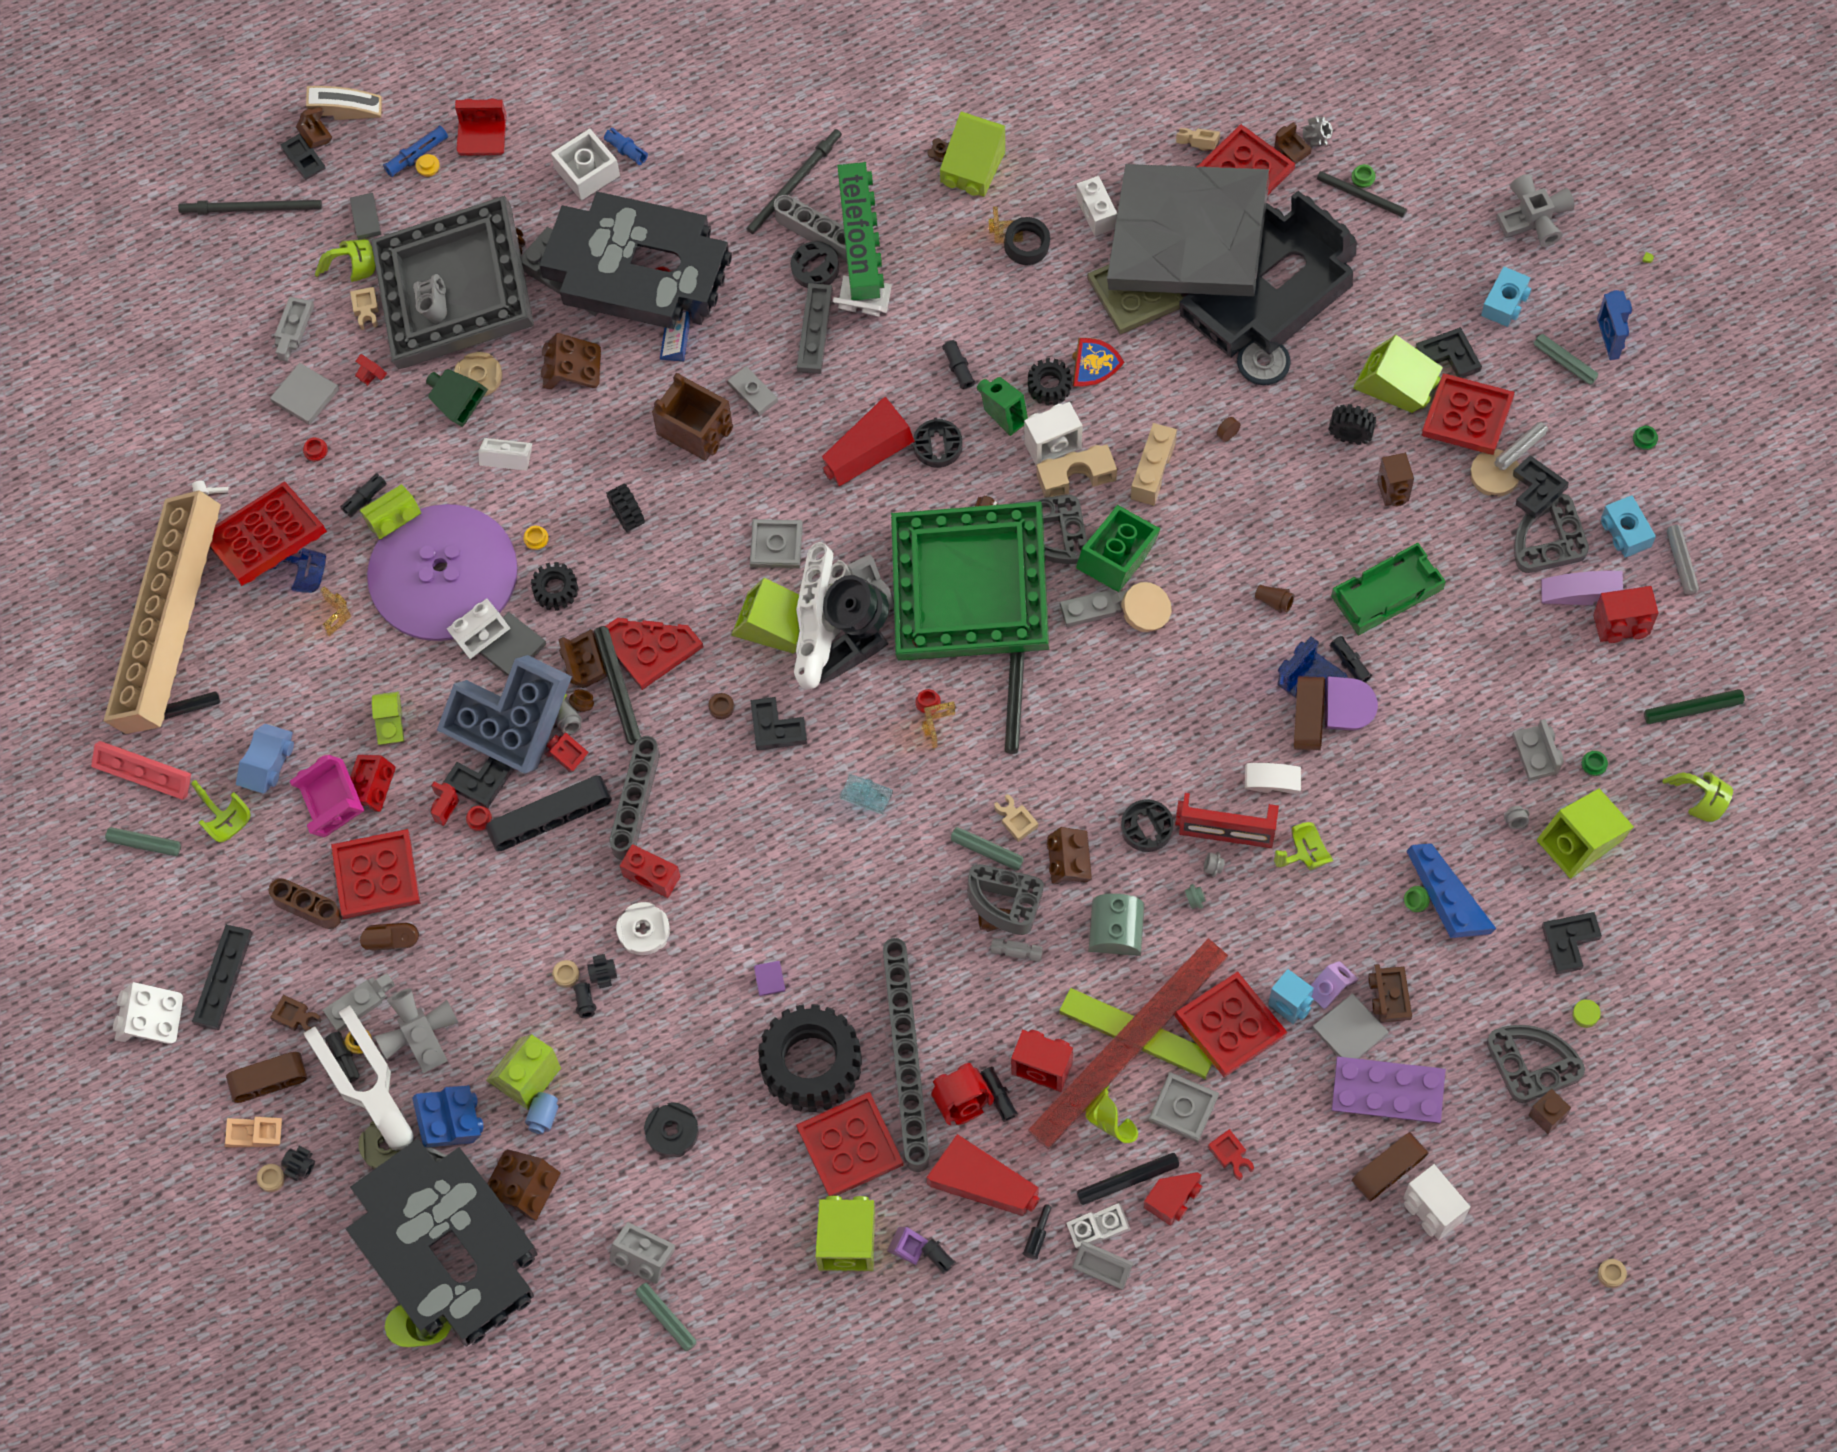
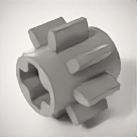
[1303,117,1333,147]

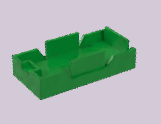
[1331,543,1446,636]

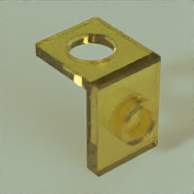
[988,206,1023,243]
[320,586,351,637]
[922,701,955,748]

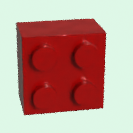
[1593,586,1659,643]
[1011,1029,1073,1093]

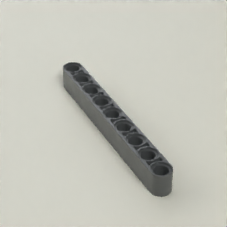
[883,938,930,1172]

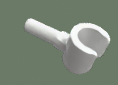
[192,481,228,496]

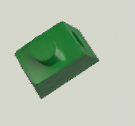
[977,377,1028,436]

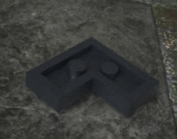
[1415,327,1482,378]
[1513,455,1569,519]
[750,697,807,750]
[443,756,514,808]
[1542,912,1602,975]

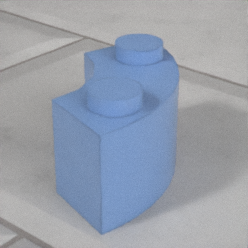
[236,724,294,794]

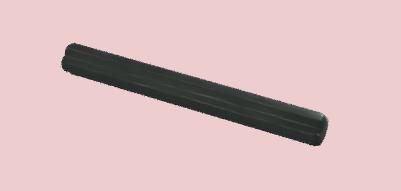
[594,626,641,745]
[1005,652,1025,754]

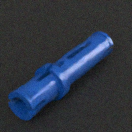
[383,125,448,177]

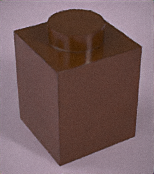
[1528,1088,1571,1134]

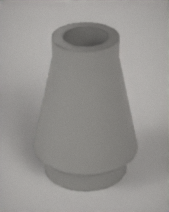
[556,697,582,735]

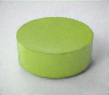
[1572,999,1601,1028]

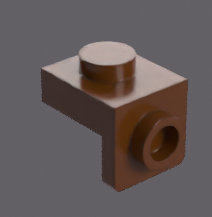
[296,107,332,148]
[1274,122,1312,164]

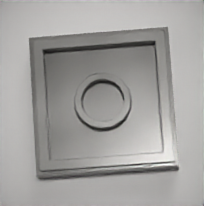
[270,363,340,425]
[750,519,803,568]
[1312,993,1389,1059]
[1148,1072,1219,1143]

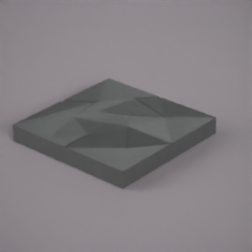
[1107,164,1269,296]
[371,195,534,369]

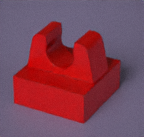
[355,354,387,386]

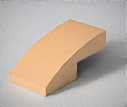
[225,1117,282,1148]

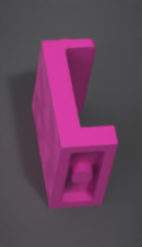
[290,755,364,837]

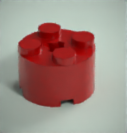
[931,1063,994,1125]

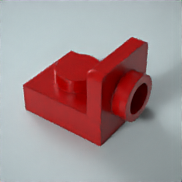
[544,732,589,773]
[431,781,460,826]

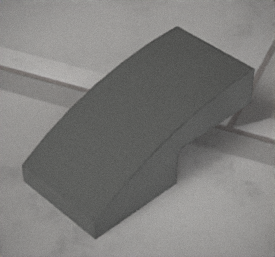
[350,193,381,240]

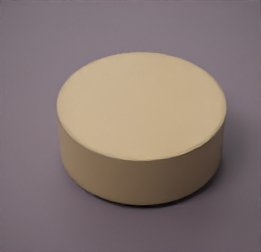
[552,960,580,988]
[257,1164,285,1192]
[1598,1259,1627,1288]

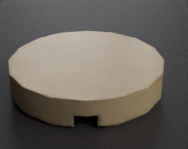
[454,352,503,397]
[1470,449,1520,497]
[1121,582,1172,632]

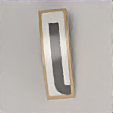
[306,86,382,120]

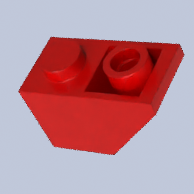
[1143,1172,1203,1226]

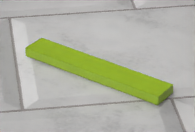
[1059,988,1212,1079]

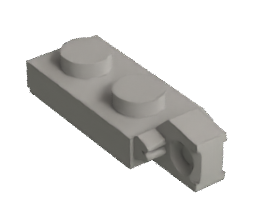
[274,297,314,362]
[1060,590,1128,627]
[323,973,395,1032]

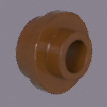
[568,689,594,712]

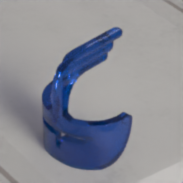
[270,548,326,593]

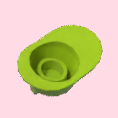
[384,1306,451,1347]

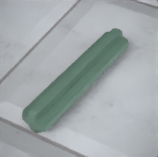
[1534,334,1598,385]
[105,827,181,856]
[951,827,1024,871]
[635,1283,697,1351]

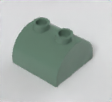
[1088,894,1145,956]

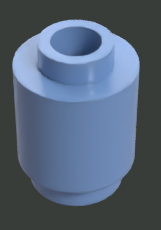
[525,1092,559,1135]

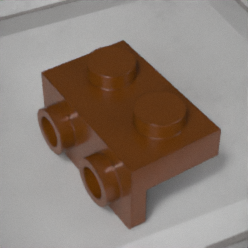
[558,629,607,688]
[1047,827,1092,884]
[1368,964,1412,1023]

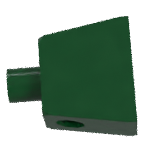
[426,369,488,427]

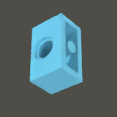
[1481,266,1532,327]
[1601,495,1656,558]
[1268,969,1314,1025]

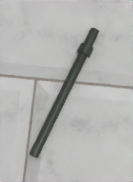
[746,129,842,234]
[178,200,322,215]

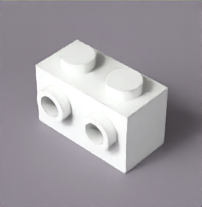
[447,598,511,659]

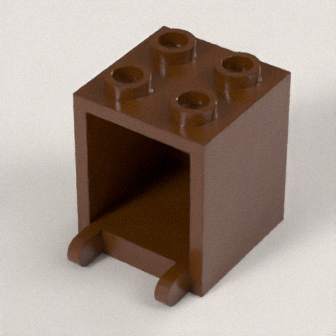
[652,373,733,461]

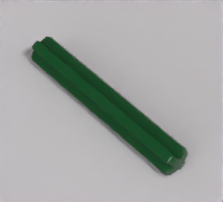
[1644,689,1745,724]

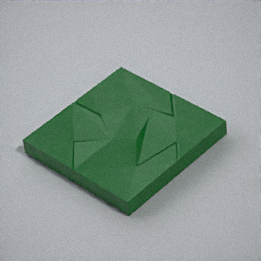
[891,501,1050,661]

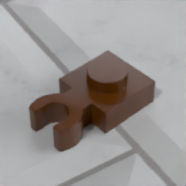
[270,995,322,1032]

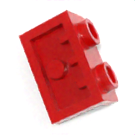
[350,755,396,812]

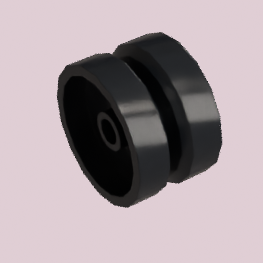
[823,575,889,639]

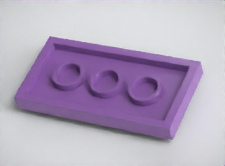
[1332,1056,1446,1123]

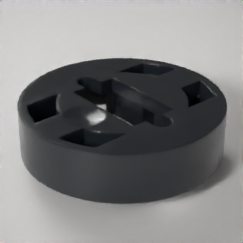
[790,241,840,288]
[913,417,963,468]
[1121,799,1174,852]

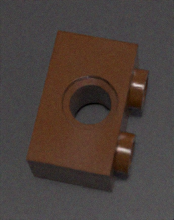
[1377,452,1414,507]

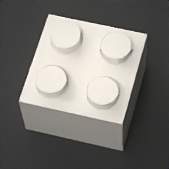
[551,129,620,201]
[1024,402,1083,466]
[1403,1164,1470,1240]

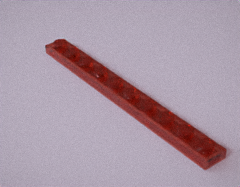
[1028,938,1228,1150]

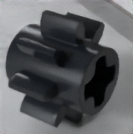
[587,954,617,989]
[281,1145,315,1181]

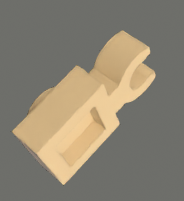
[1176,128,1220,151]
[350,287,379,330]
[994,794,1039,842]

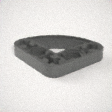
[1514,494,1589,573]
[1013,495,1087,564]
[967,864,1044,935]
[1487,1025,1585,1103]

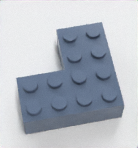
[437,655,572,774]

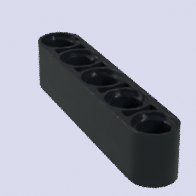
[485,776,612,851]

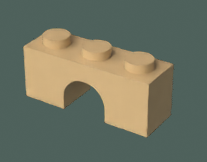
[1131,423,1177,506]
[1036,444,1117,498]

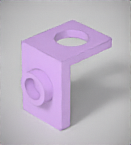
[1311,961,1358,1009]

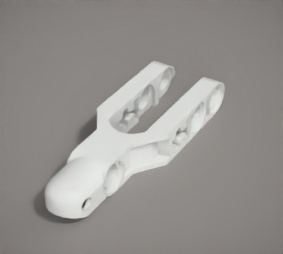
[794,542,851,690]
[303,1005,414,1151]

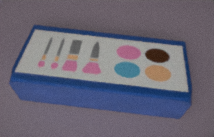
[660,311,691,362]

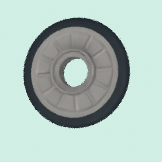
[1237,341,1291,385]

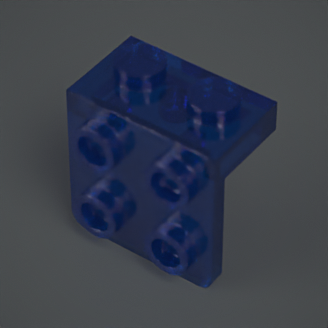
[1277,636,1348,707]

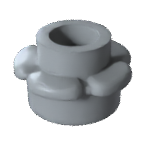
[1504,806,1530,829]
[1204,852,1224,877]

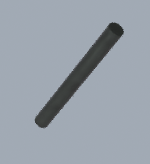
[1317,171,1407,217]

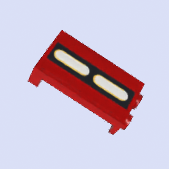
[1175,793,1279,849]

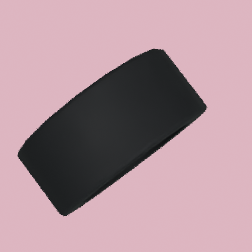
[1004,217,1051,265]

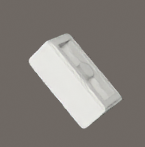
[478,438,532,471]

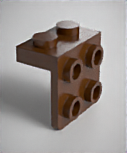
[541,333,601,389]
[487,1149,561,1221]

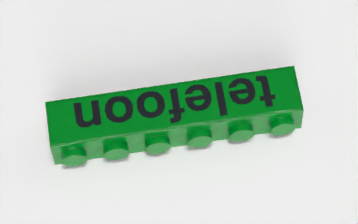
[837,162,884,301]

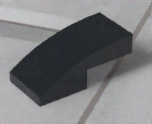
[280,133,326,180]

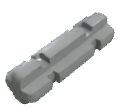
[991,938,1043,961]

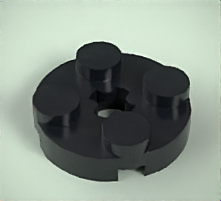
[644,1102,699,1157]

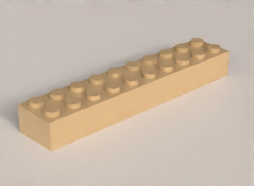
[104,490,221,734]

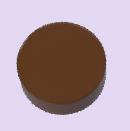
[1217,417,1241,442]
[708,693,734,719]

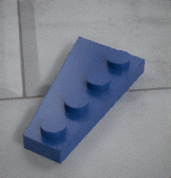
[1406,843,1496,938]

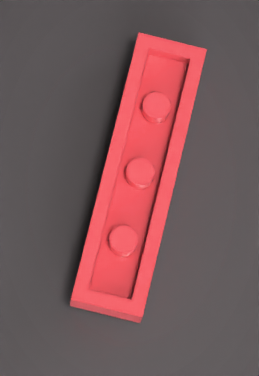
[91,741,191,800]

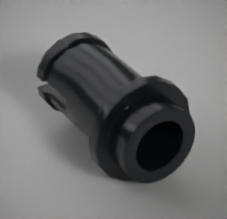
[573,982,597,1018]
[921,1239,956,1274]

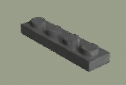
[797,283,833,374]

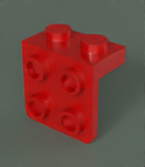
[455,98,507,156]

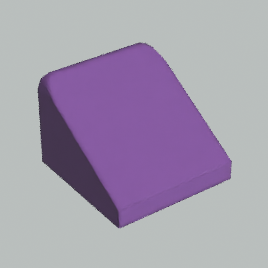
[754,961,785,996]
[887,1227,928,1265]

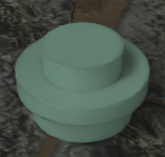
[1185,883,1206,909]

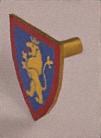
[1072,337,1125,386]

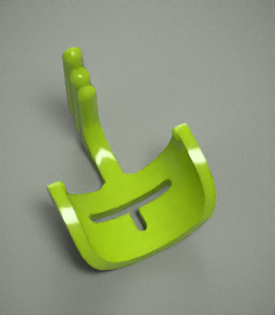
[315,239,376,282]
[1662,772,1733,822]
[191,780,251,842]
[1273,822,1333,870]
[1085,1082,1138,1143]

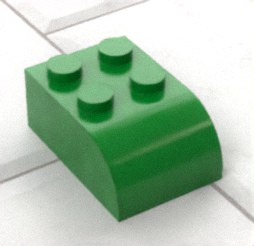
[1076,505,1160,593]

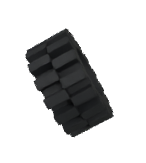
[1028,358,1072,406]
[1328,404,1376,445]
[606,483,645,532]
[531,562,578,611]

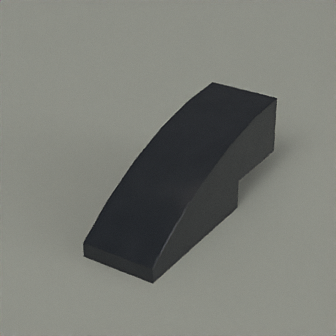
[819,630,889,684]

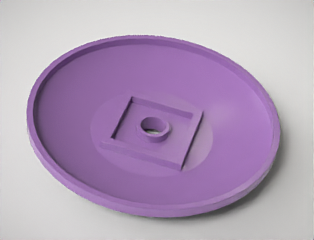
[367,504,517,641]

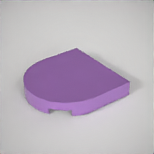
[1325,677,1378,731]

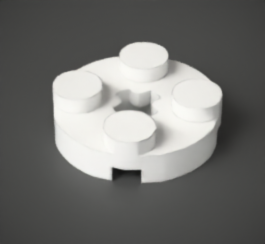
[616,902,670,955]

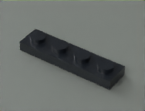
[192,924,253,1030]

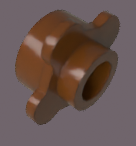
[927,138,949,162]

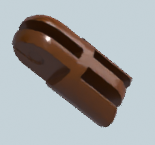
[360,922,419,951]

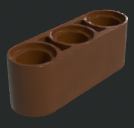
[1294,676,1325,751]
[268,878,342,929]
[226,1052,307,1103]
[1351,1132,1429,1202]

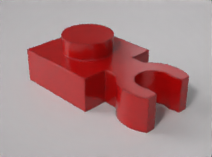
[1208,1129,1254,1181]

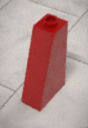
[822,397,915,487]
[926,1134,1040,1216]

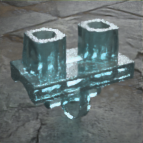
[840,774,893,815]

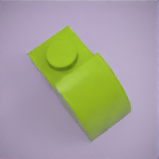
[372,691,405,745]

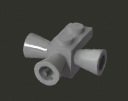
[1496,174,1575,247]
[375,988,459,1073]

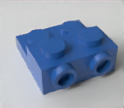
[1597,290,1632,360]
[412,1085,483,1148]

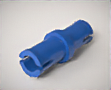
[604,128,648,165]

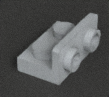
[1512,719,1564,781]
[609,1222,676,1284]

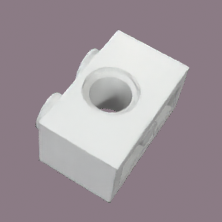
[1076,176,1117,236]

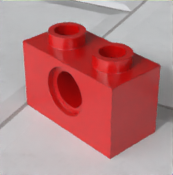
[619,844,681,898]

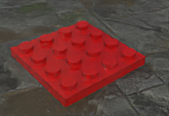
[210,481,327,586]

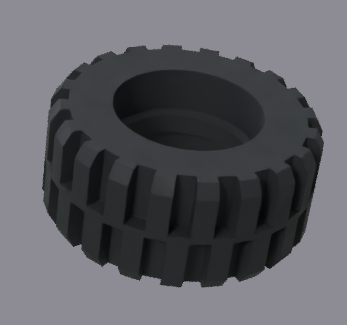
[758,1004,862,1112]

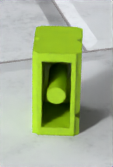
[360,484,422,540]

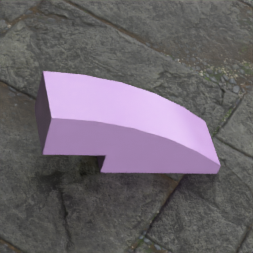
[1541,571,1623,605]

